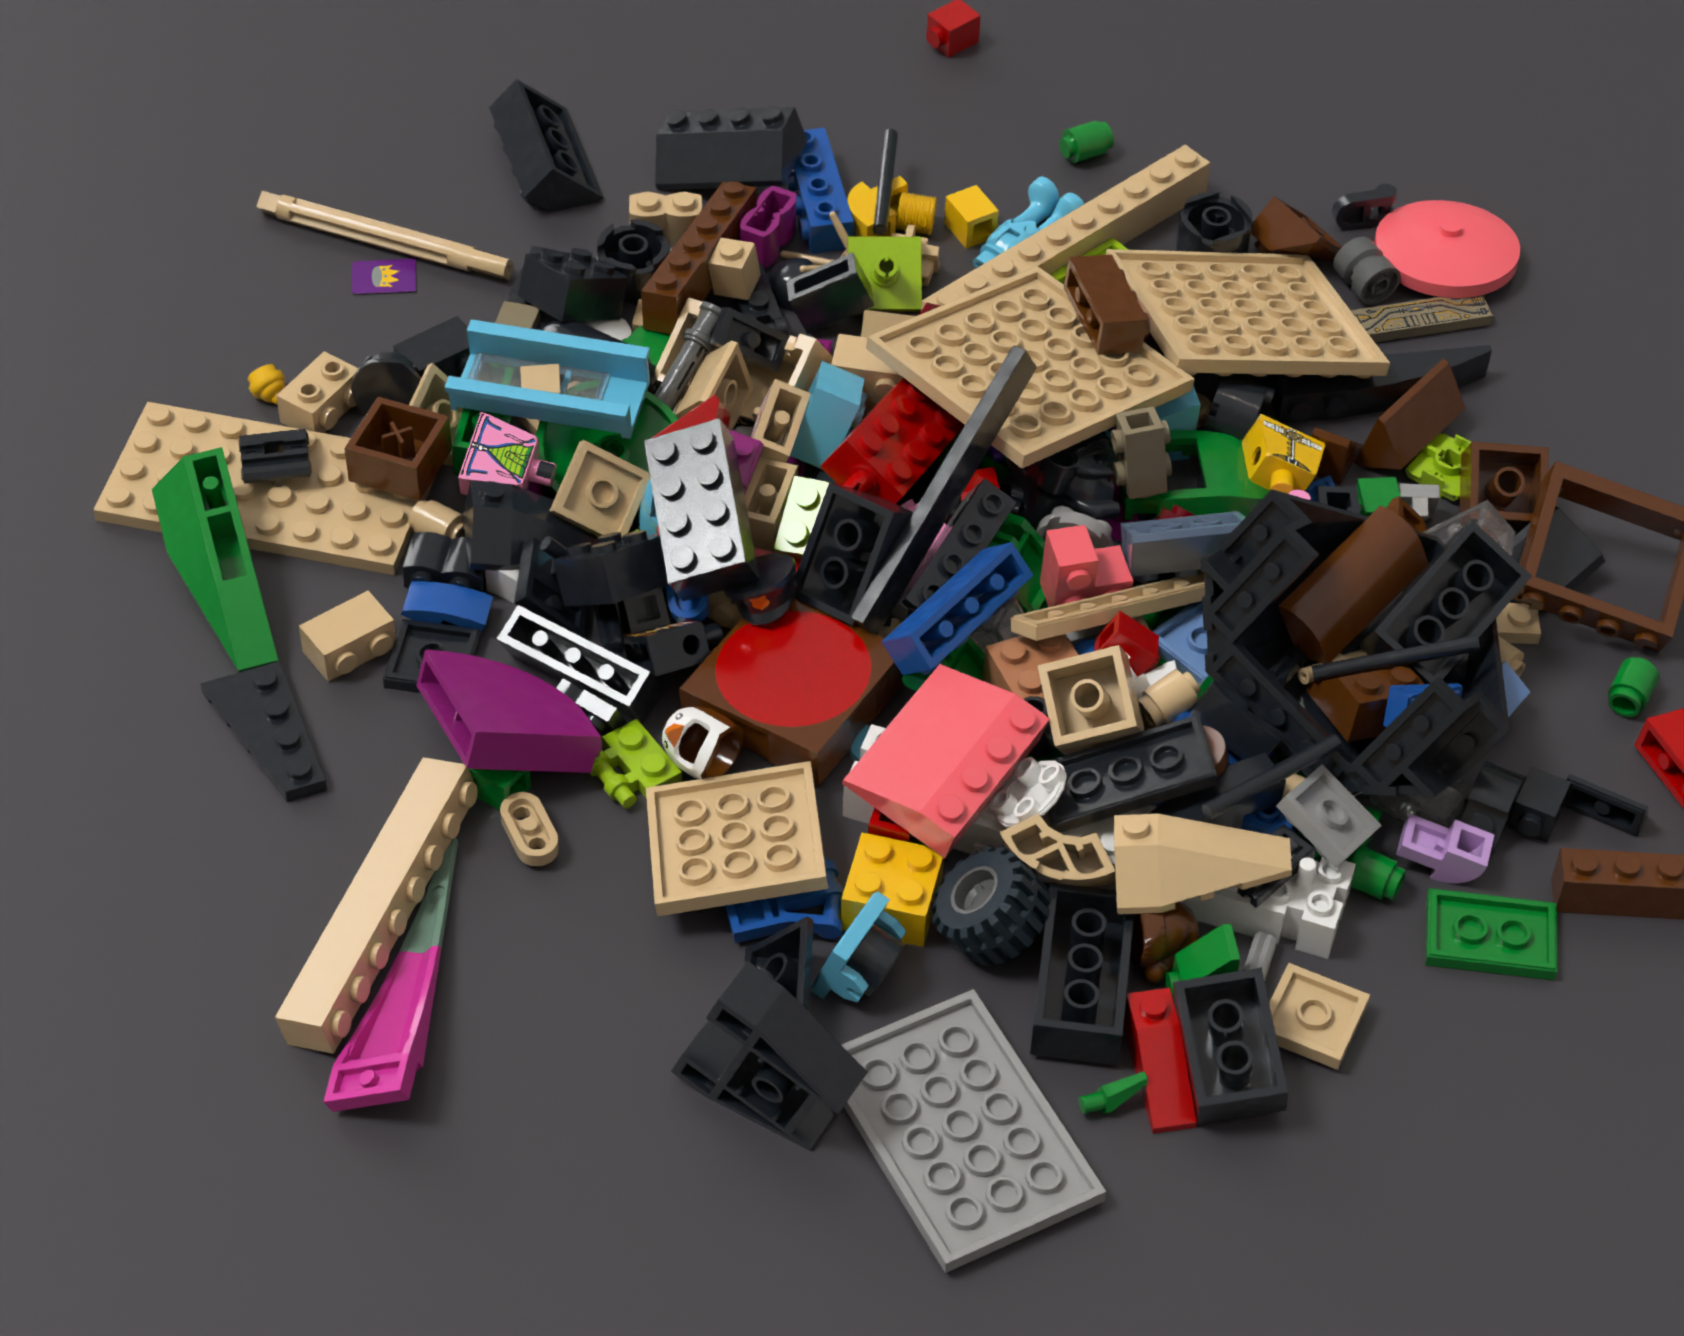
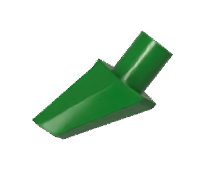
[1078,1071,1148,1114]

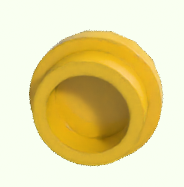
[247,364,285,404]

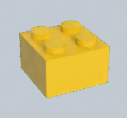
[841,832,944,947]

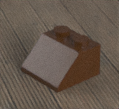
[1306,665,1424,742]

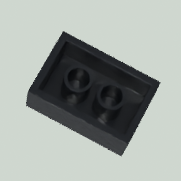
[1173,968,1288,1125]

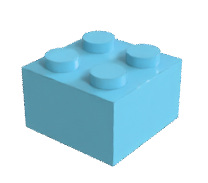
[790,361,868,469]

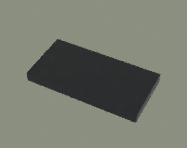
[1048,714,1219,833]

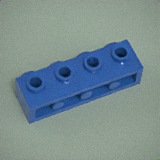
[785,128,854,254]
[881,542,1033,675]

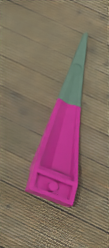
[323,837,458,1112]

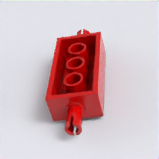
[820,378,965,504]

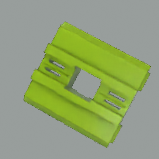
[1405,433,1471,501]

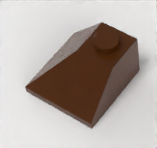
[1251,196,1342,261]

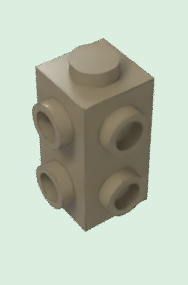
[1111,406,1172,500]

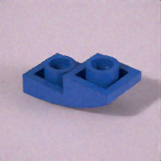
[401,581,493,632]

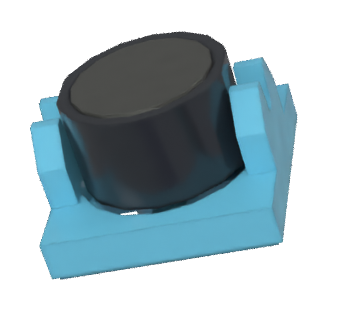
[811,891,906,1003]

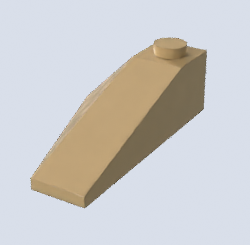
[1114,814,1292,914]

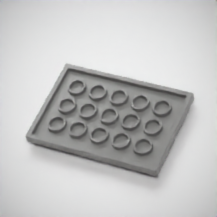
[842,989,1107,1273]

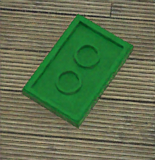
[1425,888,1557,981]

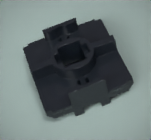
[238,429,312,487]

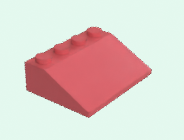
[842,664,1050,858]

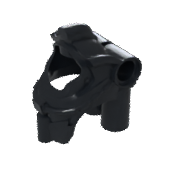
[1003,431,1120,525]

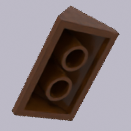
[1354,358,1466,469]

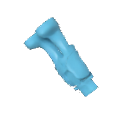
[973,176,1085,268]

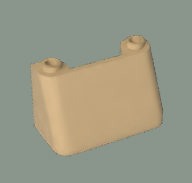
[654,297,833,422]

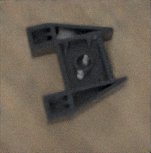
[671,961,868,1151]

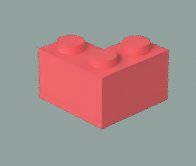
[1040,525,1133,607]

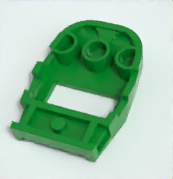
[1120,430,1270,520]

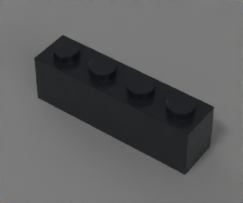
[497,605,663,723]

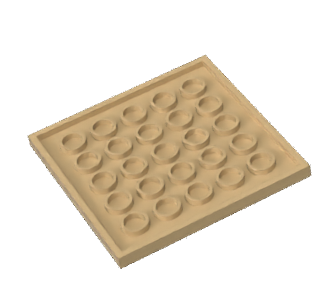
[1105,249,1390,378]
[866,266,1194,468]

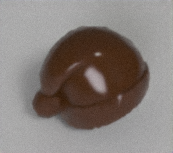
[1131,901,1200,983]

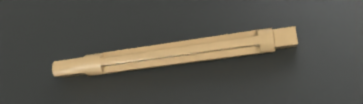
[256,191,514,280]

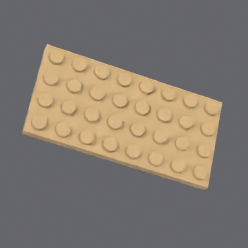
[93,402,437,576]

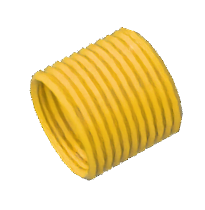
[896,191,937,235]

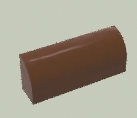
[1278,506,1429,664]

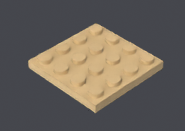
[646,761,828,916]

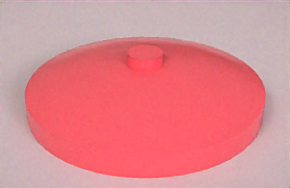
[1374,200,1520,298]

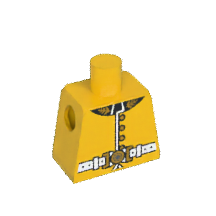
[1242,414,1325,494]

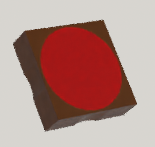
[679,598,904,786]

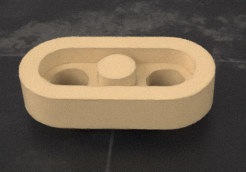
[500,792,559,866]

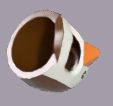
[662,706,744,780]

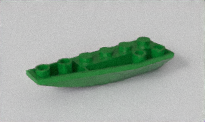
[152,447,279,673]

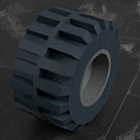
[931,846,1051,966]

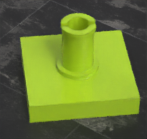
[847,237,922,312]

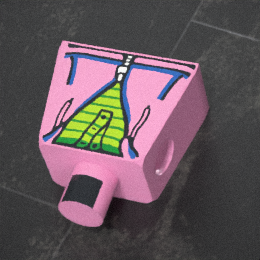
[458,412,557,495]

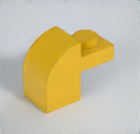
[848,176,908,237]

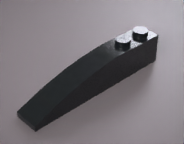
[1269,345,1492,423]

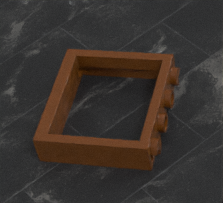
[1513,461,1684,652]

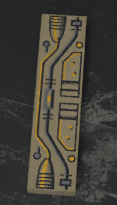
[1351,295,1493,342]

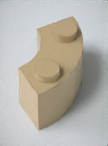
[1000,813,1116,888]

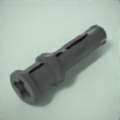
[655,301,722,411]

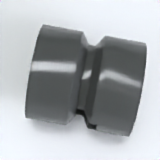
[1333,237,1401,305]

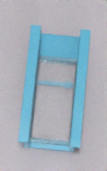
[444,319,650,439]

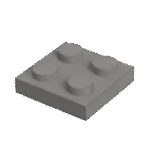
[1276,764,1381,868]

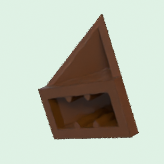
[1310,427,1363,485]

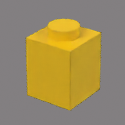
[944,185,999,249]

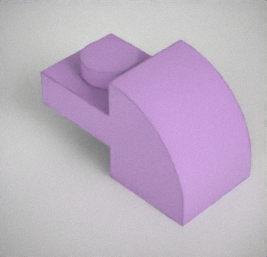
[1396,814,1494,883]

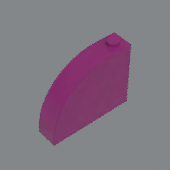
[416,650,602,773]

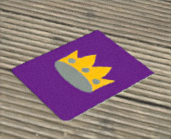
[352,259,416,294]

